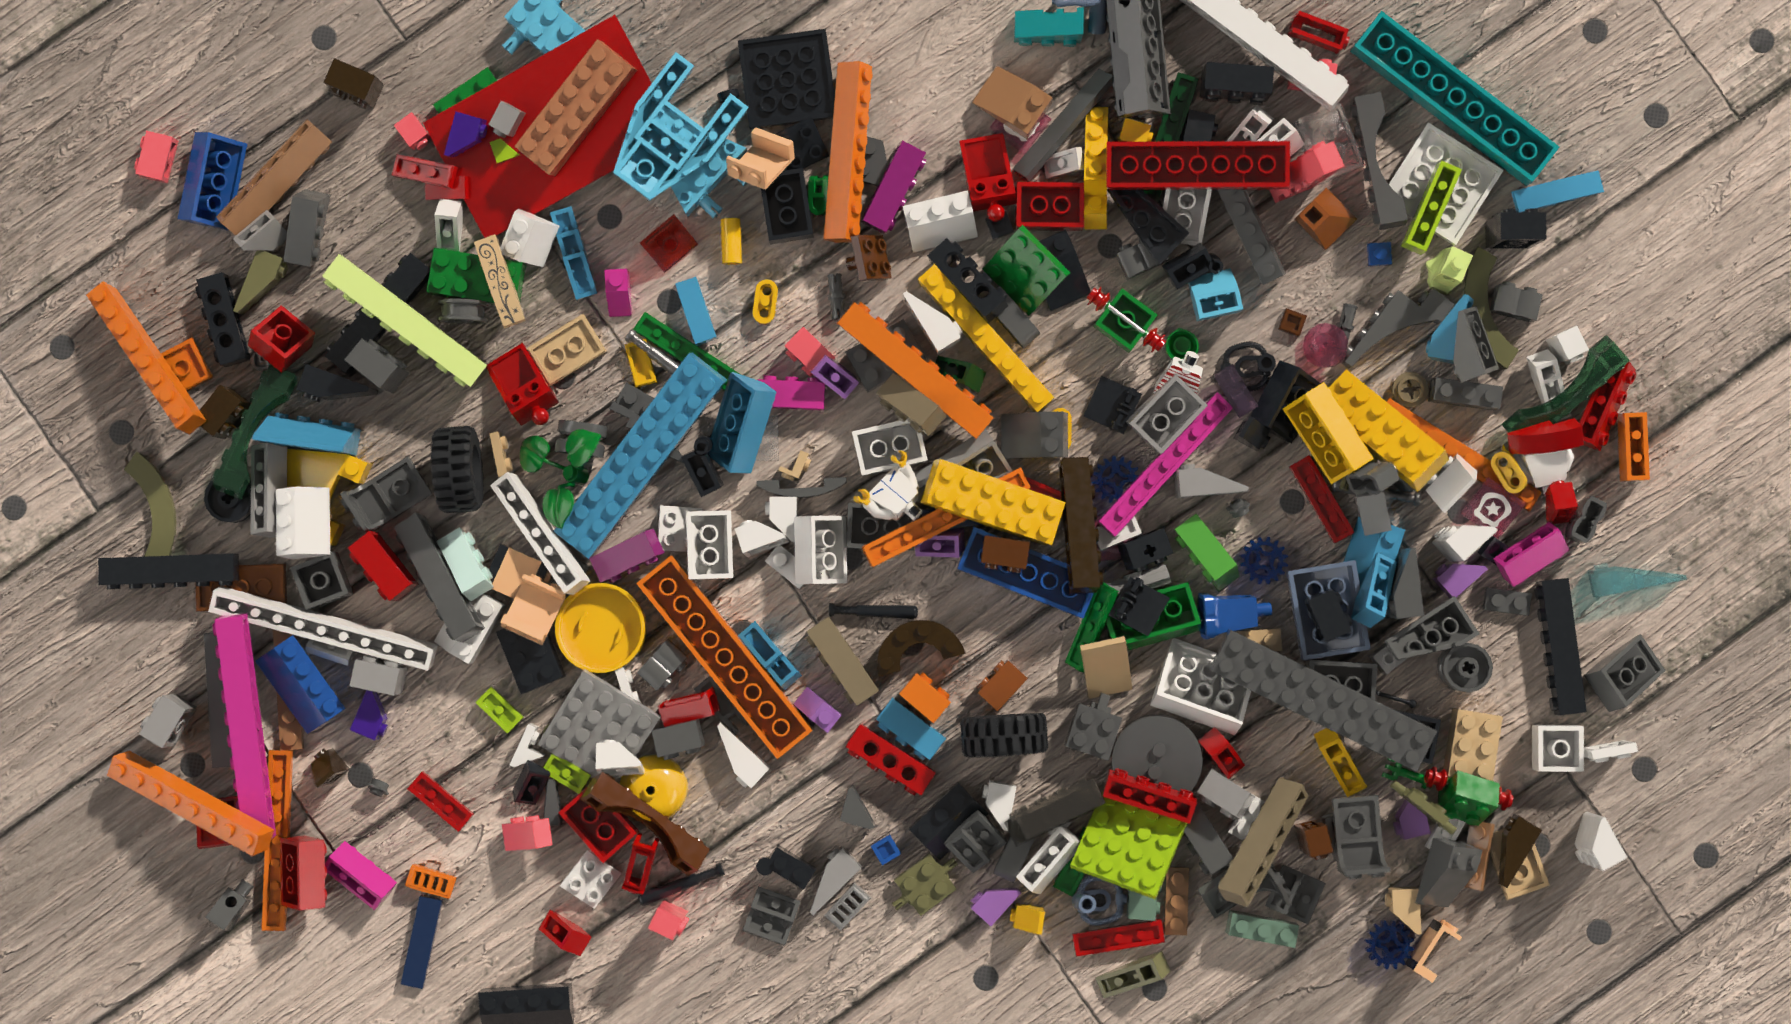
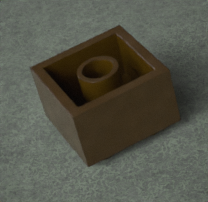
[323,58,384,109]
[200,385,252,439]

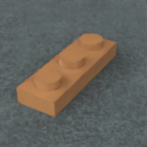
[1465,822,1495,891]
[1164,866,1189,936]

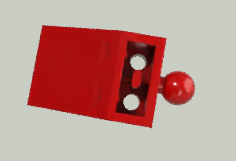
[959,133,1016,222]
[486,343,559,426]

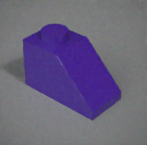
[444,112,488,157]
[350,690,388,740]

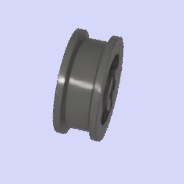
[438,299,488,324]

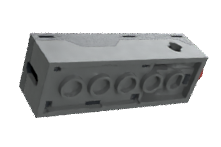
[1106,0,1171,120]

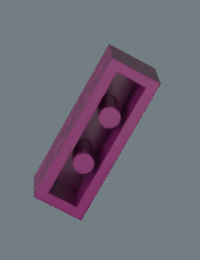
[589,529,664,584]

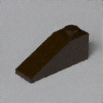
[311,748,350,788]
[1498,814,1542,888]

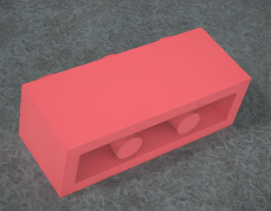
[648,900,690,940]

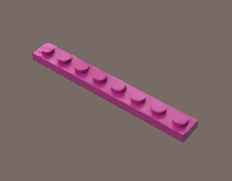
[1097,392,1233,537]

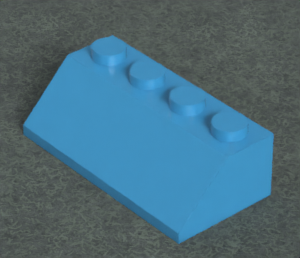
[708,372,776,473]
[1343,516,1405,588]

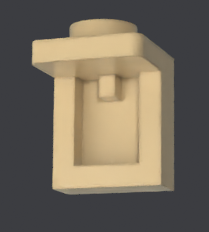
[778,450,812,481]

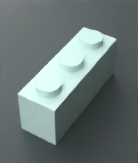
[437,527,494,601]

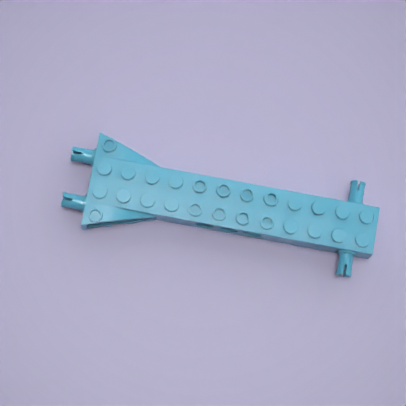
[502,0,747,219]

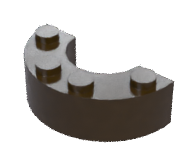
[877,620,966,677]

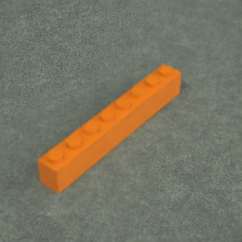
[824,61,873,243]
[86,281,207,435]
[837,302,993,439]
[107,750,274,856]

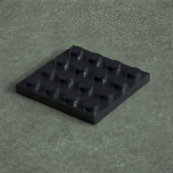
[738,29,835,130]

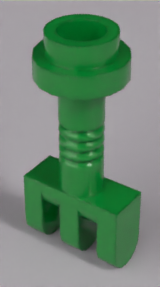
[1382,758,1431,789]

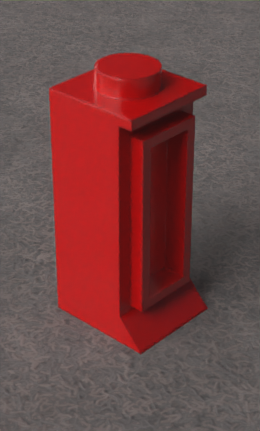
[1287,10,1350,54]
[658,686,720,727]
[621,833,660,895]

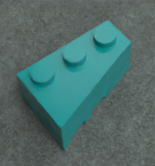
[1014,7,1084,47]

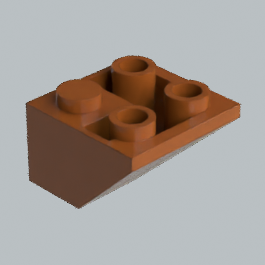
[1294,188,1357,250]

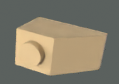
[1385,886,1422,934]

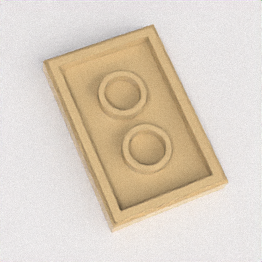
[526,314,607,387]
[1080,636,1133,699]
[1490,829,1550,900]

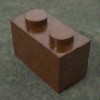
[980,536,1030,573]

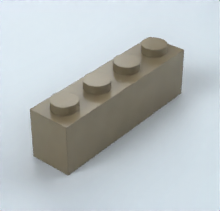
[806,616,879,706]

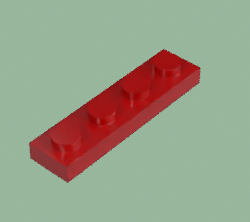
[1289,455,1354,544]
[1072,919,1165,957]

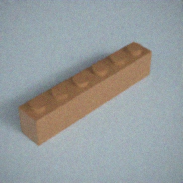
[216,119,332,235]

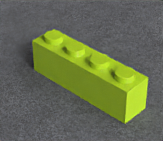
[1401,160,1462,255]

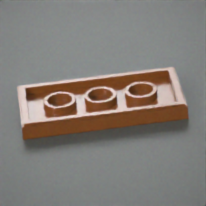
[195,564,287,612]

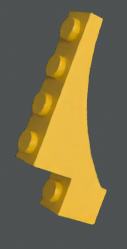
[1084,107,1108,229]

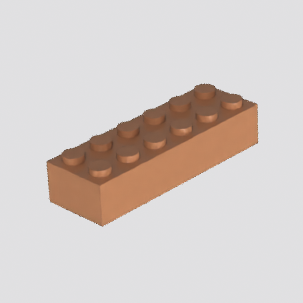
[514,39,637,176]

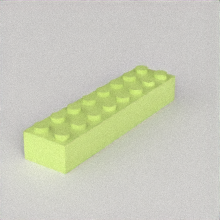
[322,254,487,387]

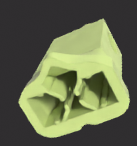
[1425,246,1473,295]

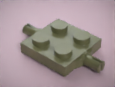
[1390,779,1457,835]
[892,852,958,916]

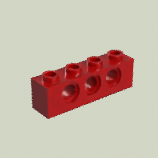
[846,723,936,796]

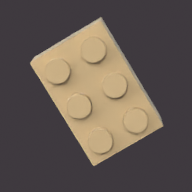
[1443,708,1503,781]

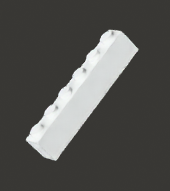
[490,472,591,595]

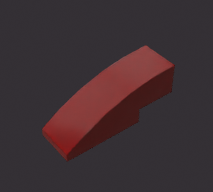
[1507,418,1584,454]

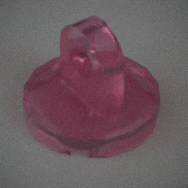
[1303,323,1348,368]

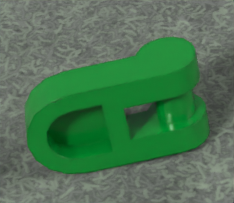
[808,175,829,216]

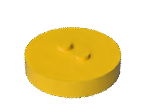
[555,583,646,673]

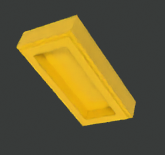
[624,339,657,388]

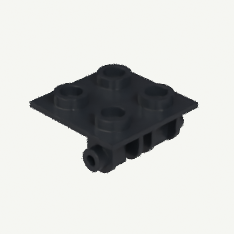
[775,117,829,170]
[1083,376,1142,435]
[1108,577,1170,636]

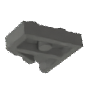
[863,136,888,186]

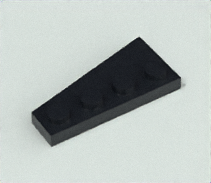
[1107,190,1189,266]

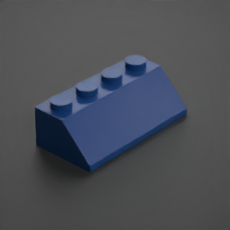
[177,132,247,230]
[255,635,346,734]

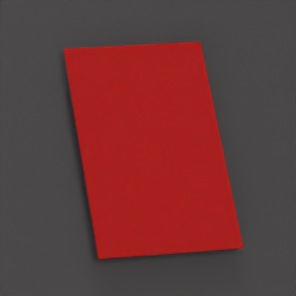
[423,15,652,238]

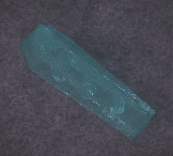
[1588,563,1687,597]

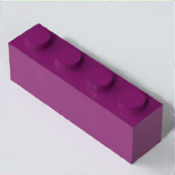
[860,140,926,234]

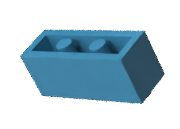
[876,697,946,761]

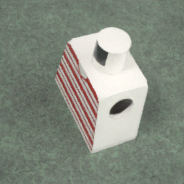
[1153,351,1203,394]

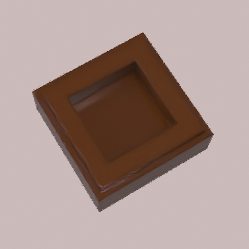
[1278,308,1307,337]

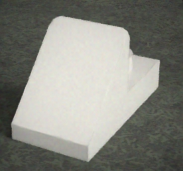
[1044,147,1084,179]
[510,723,546,767]

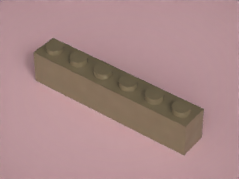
[1218,777,1309,907]

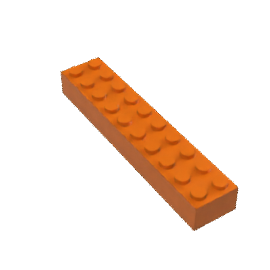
[636,555,813,759]

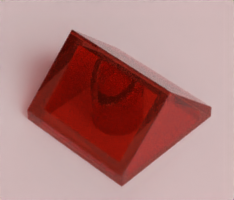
[640,214,699,273]

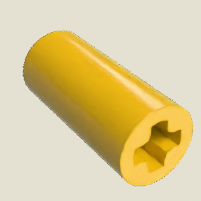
[721,218,742,265]

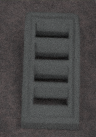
[543,778,563,826]

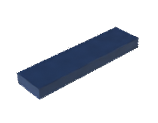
[401,895,443,989]

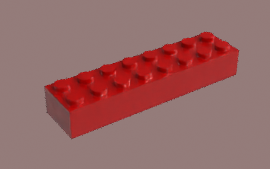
[1106,141,1290,190]

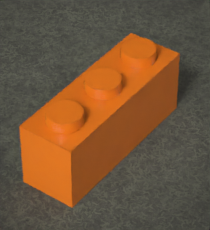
[1617,412,1650,482]

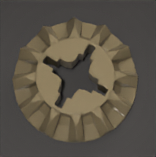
[1392,372,1428,407]

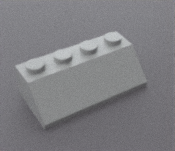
[915,429,1013,509]

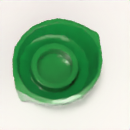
[1165,328,1199,359]

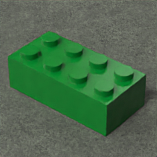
[426,248,526,305]

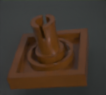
[846,235,892,281]

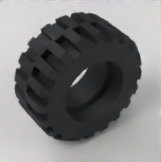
[430,426,484,513]
[960,713,1048,757]

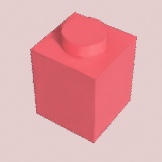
[394,112,431,150]

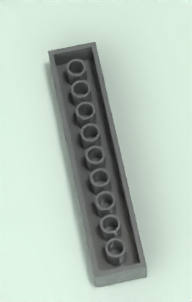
[1209,629,1437,772]

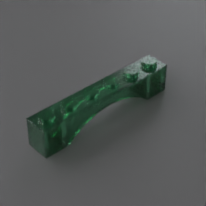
[1501,335,1630,433]
[212,365,298,499]

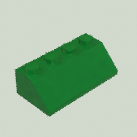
[1105,582,1201,651]

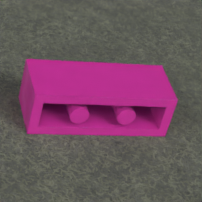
[758,375,826,411]
[1493,522,1570,587]
[325,841,397,911]

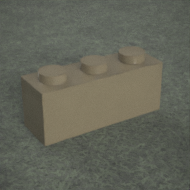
[876,373,946,436]

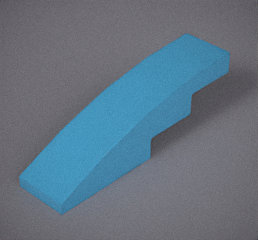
[1511,170,1604,212]
[550,206,597,300]

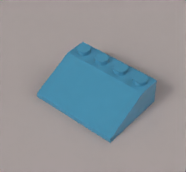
[252,413,361,456]

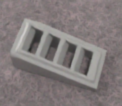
[824,882,871,931]

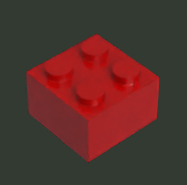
[248,305,315,373]

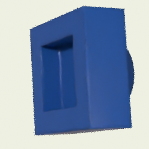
[1367,242,1392,267]
[871,834,901,865]

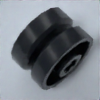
[204,473,251,523]

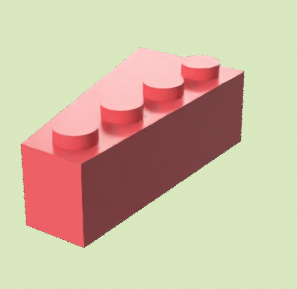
[1269,141,1344,203]

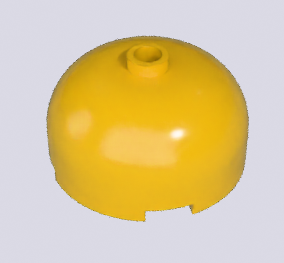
[620,754,688,821]

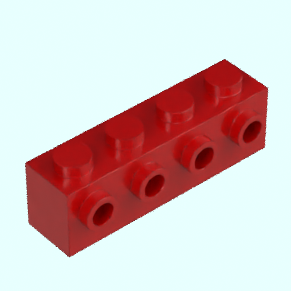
[1579,356,1636,451]
[1102,768,1197,824]

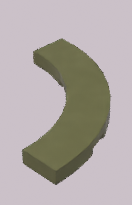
[1464,246,1519,369]
[124,451,177,557]

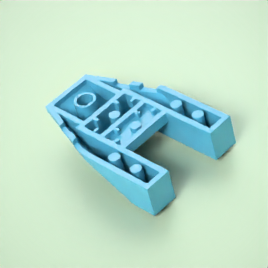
[613,52,749,200]

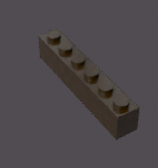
[1058,457,1103,594]

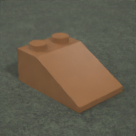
[972,66,1053,139]

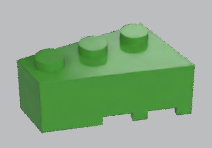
[1175,514,1240,592]

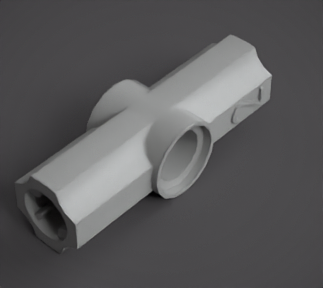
[1106,565,1171,601]

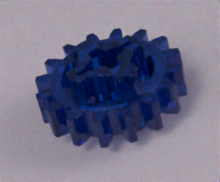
[1092,456,1139,504]
[1239,536,1288,585]
[1364,920,1415,970]

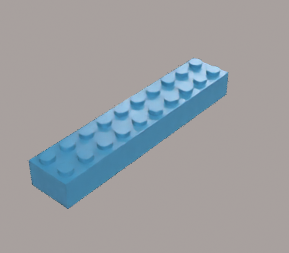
[553,353,727,559]

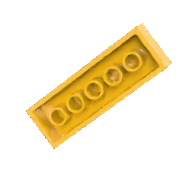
[1328,369,1449,492]
[920,459,1066,545]

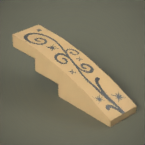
[474,234,526,329]

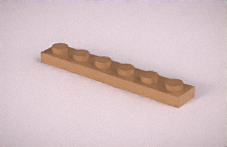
[273,629,304,750]

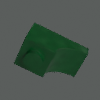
[935,355,986,393]

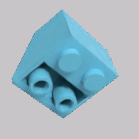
[1188,268,1243,322]

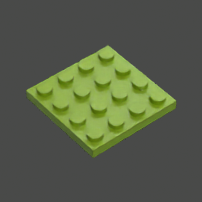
[1070,788,1187,900]

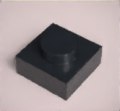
[985,211,1014,240]
[1477,535,1510,566]

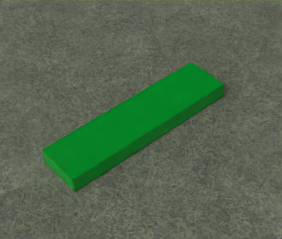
[1065,582,1119,672]

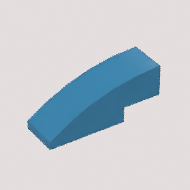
[675,277,718,346]
[738,621,802,690]

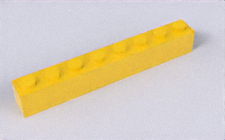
[918,264,1054,412]

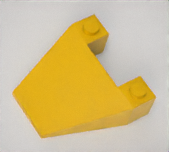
[287,449,373,546]

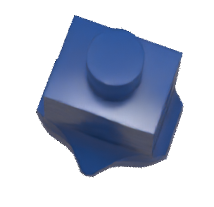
[1197,593,1272,640]

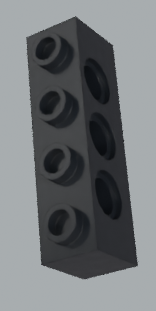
[927,238,1008,324]
[195,272,251,367]

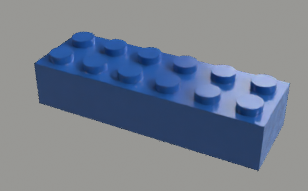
[957,527,1093,618]

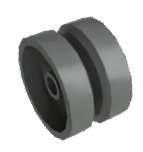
[555,420,608,458]
[1437,643,1493,693]

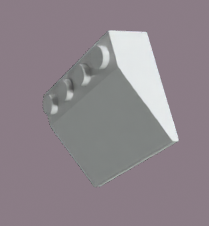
[1150,638,1251,735]

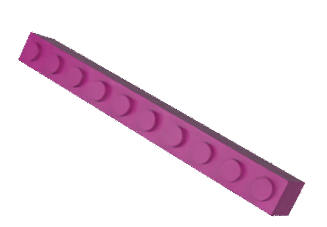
[212,613,276,838]

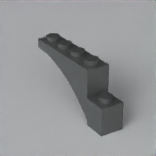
[1341,288,1455,369]

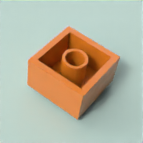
[899,672,951,723]

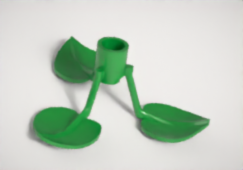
[520,429,601,529]

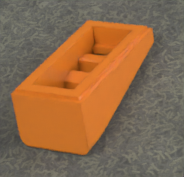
[405,863,457,899]

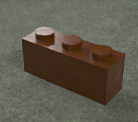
[1294,819,1333,860]

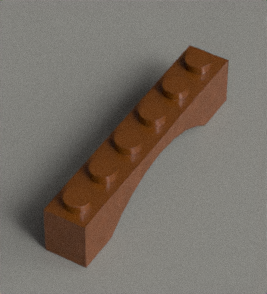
[581,772,710,876]

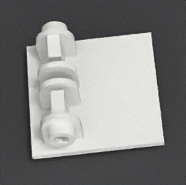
[658,505,702,552]
[559,850,622,909]

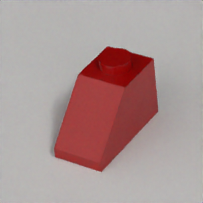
[1545,480,1578,525]
[1198,727,1245,779]
[539,910,592,956]

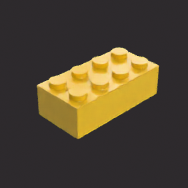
[1283,382,1373,484]

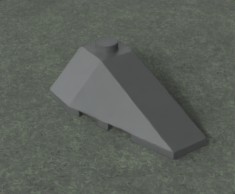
[1384,596,1480,660]

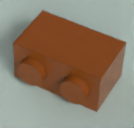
[977,660,1028,711]

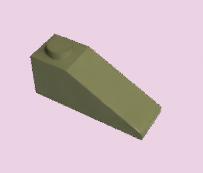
[233,250,288,315]
[1095,951,1171,998]

